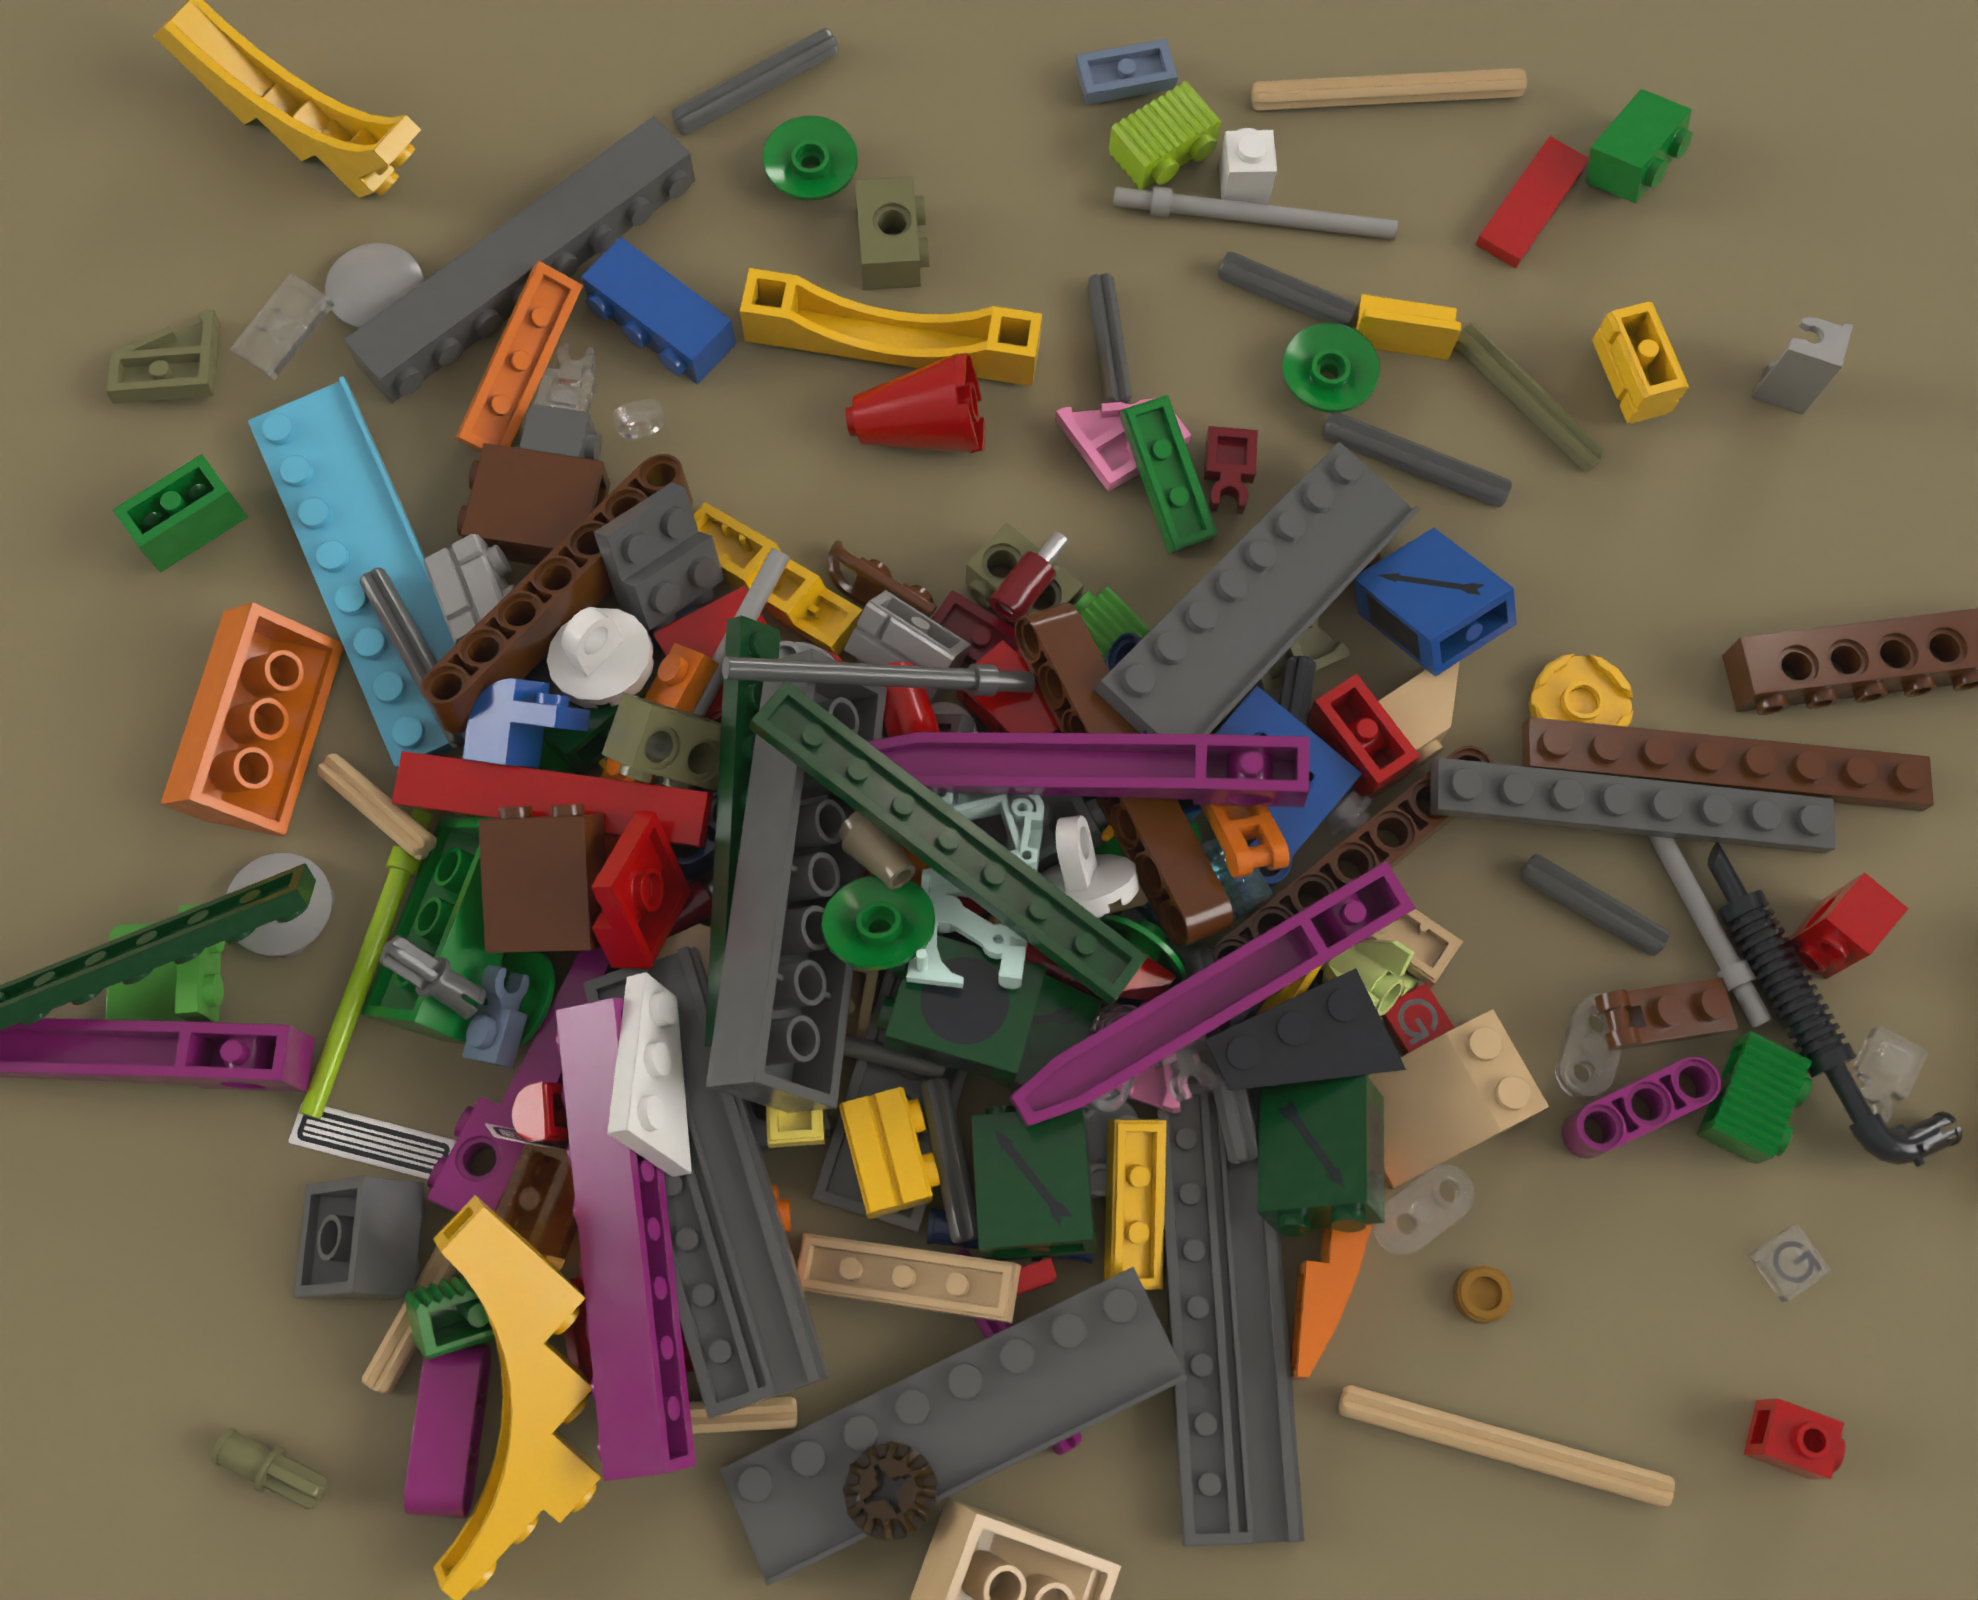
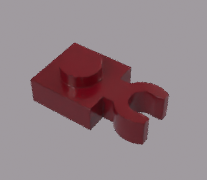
[1204,426,1258,514]

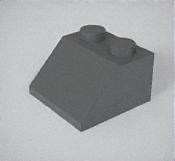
[294,1176,426,1300]

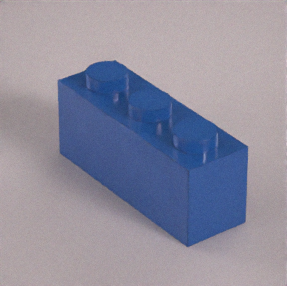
[581,237,736,385]

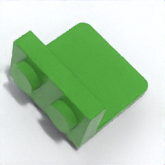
[105,904,225,1023]

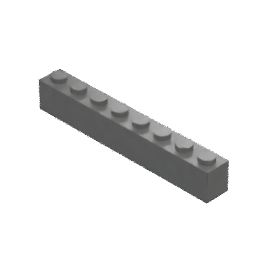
[343,116,695,403]

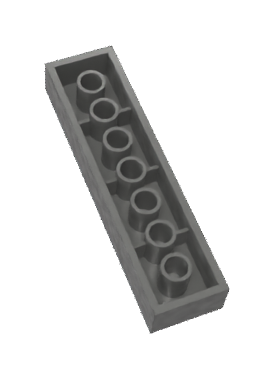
[706,649,887,1113]

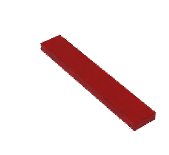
[391,751,713,849]

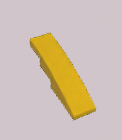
[694,502,863,655]

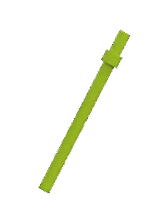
[299,809,433,1120]

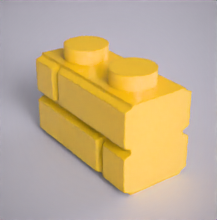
[1592,301,1689,424]
[838,1087,941,1219]

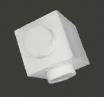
[1218,128,1277,204]

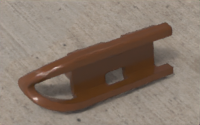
[827,540,937,617]

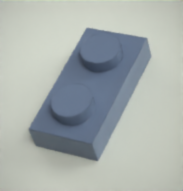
[1075,39,1178,105]

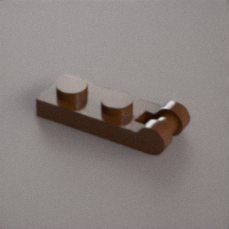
[1594,978,1738,1051]

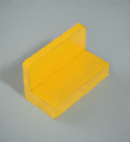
[1355,294,1462,360]

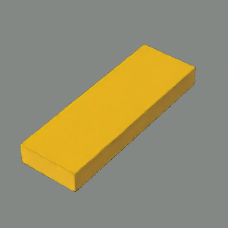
[1104,1119,1167,1290]

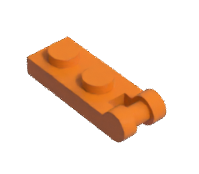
[1200,805,1290,878]

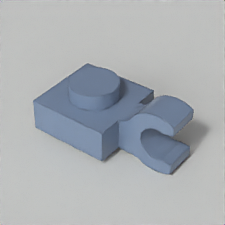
[462,965,529,1068]

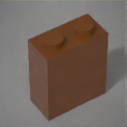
[457,443,610,565]
[478,804,606,953]

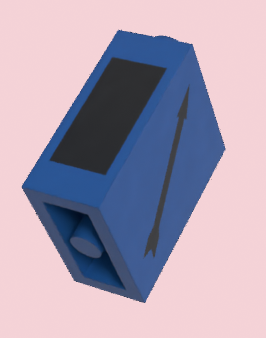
[1353,528,1517,677]

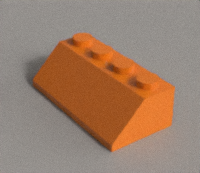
[160,602,344,836]

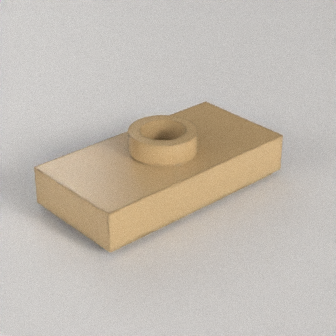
[1364,909,1463,987]

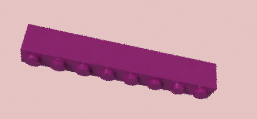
[556,998,696,1481]

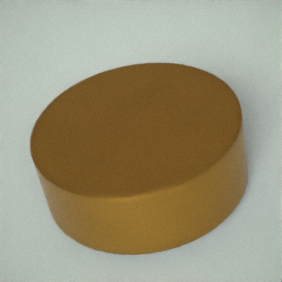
[1453,1265,1513,1323]

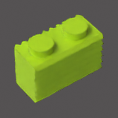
[1109,81,1221,190]

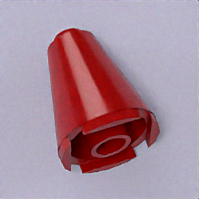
[845,352,985,453]

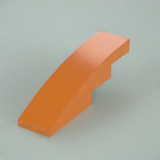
[1290,1224,1372,1380]

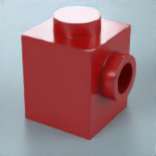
[1743,1398,1846,1479]

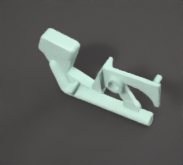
[906,792,1044,989]

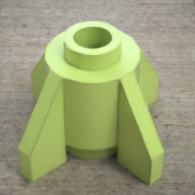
[1321,940,1418,1020]

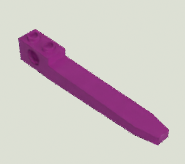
[867,732,1309,807]
[1009,861,1416,1127]
[426,947,620,1220]
[0,1018,315,1092]

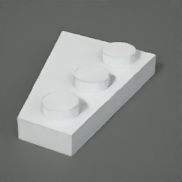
[607,972,692,1177]

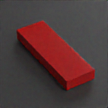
[1475,136,1589,268]

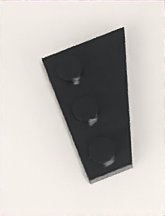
[1204,968,1406,1091]

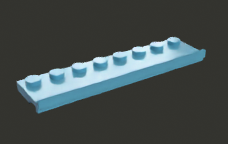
[248,376,455,770]

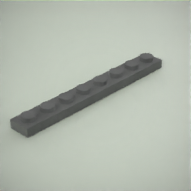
[1430,758,1836,854]

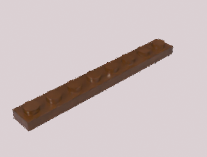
[1522,717,1934,811]

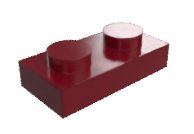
[932,590,1019,665]

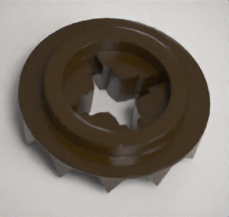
[842,1441,937,1541]

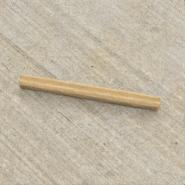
[1251,68,1527,110]
[1339,1385,1675,1507]

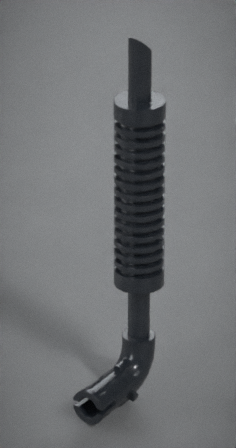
[1707,842,1962,1167]

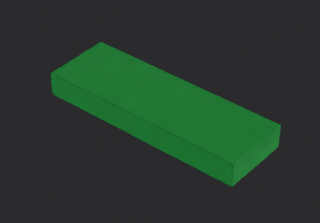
[1118,395,1218,554]

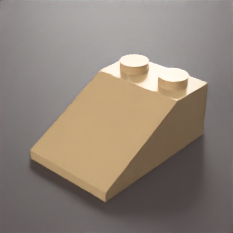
[1368,1009,1549,1189]
[910,1497,1121,1600]

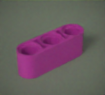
[1562,1057,1721,1159]
[404,1344,491,1518]

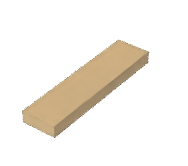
[797,1233,1021,1323]

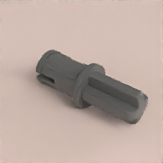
[379,936,486,1019]

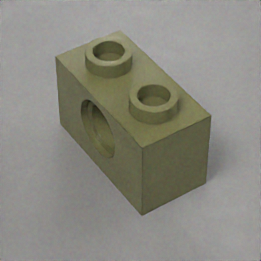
[855,176,929,290]

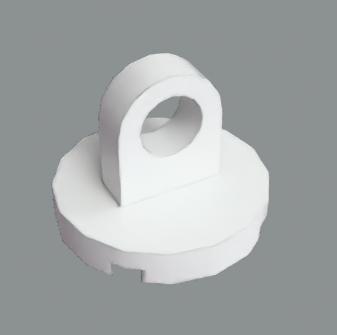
[547,607,654,708]
[1040,815,1140,918]

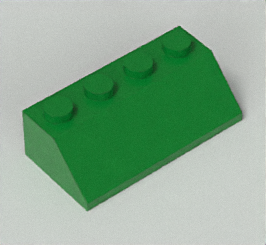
[361,817,505,1044]

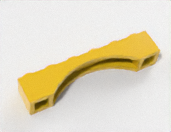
[740,268,1043,386]

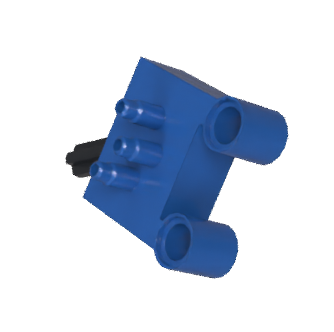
[1181,656,1362,893]

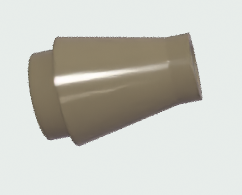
[838,811,916,890]

